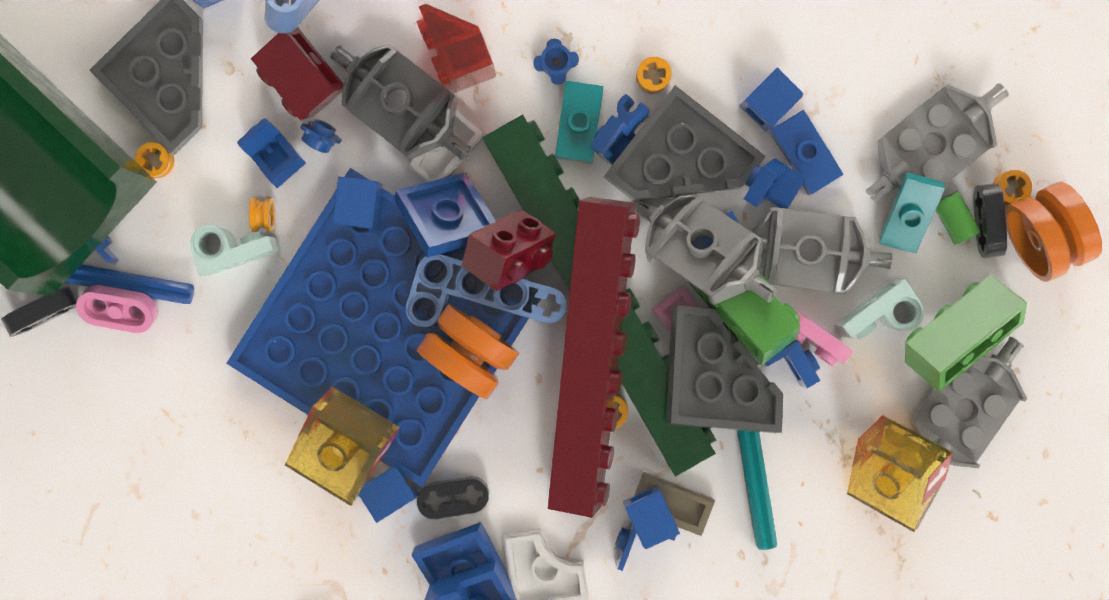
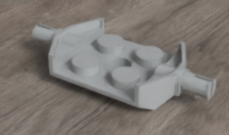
[865,83,1009,202]
[635,194,778,305]
[752,207,892,294]
[910,336,1027,485]

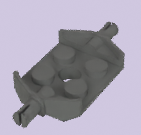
[330,44,471,160]

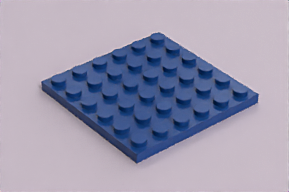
[226,168,541,487]

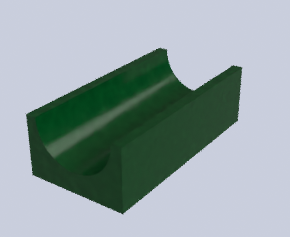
[0,34,157,296]

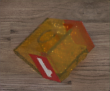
[285,386,400,506]
[847,415,953,532]

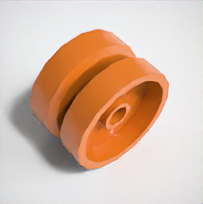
[1005,181,1102,282]
[416,304,520,400]

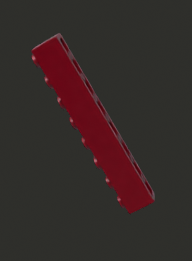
[547,197,640,518]

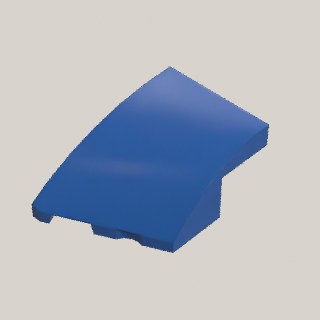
[411,522,517,600]

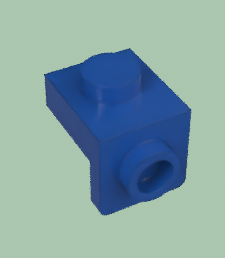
[237,118,306,189]
[743,158,806,209]
[764,340,821,389]

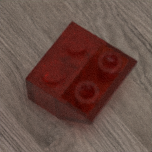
[416,4,496,93]

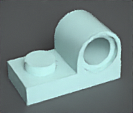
[190,225,281,276]
[835,279,924,339]

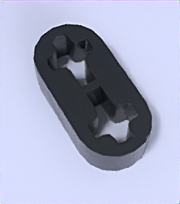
[973,184,1007,258]
[1,287,77,337]
[417,476,490,519]

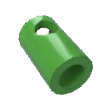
[936,191,980,245]

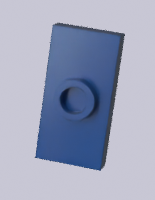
[769,109,844,195]

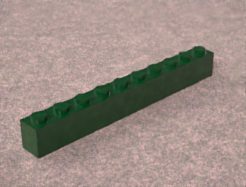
[482,114,717,477]

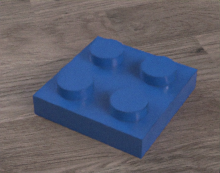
[394,172,496,258]

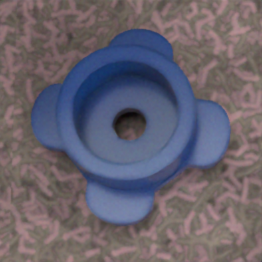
[533,38,579,85]
[300,119,342,153]

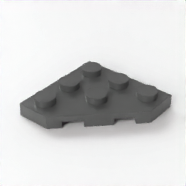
[89,0,203,155]
[603,85,766,201]
[666,305,784,434]

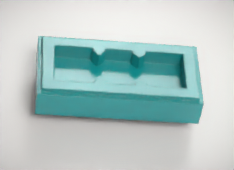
[555,81,604,163]
[879,172,945,254]

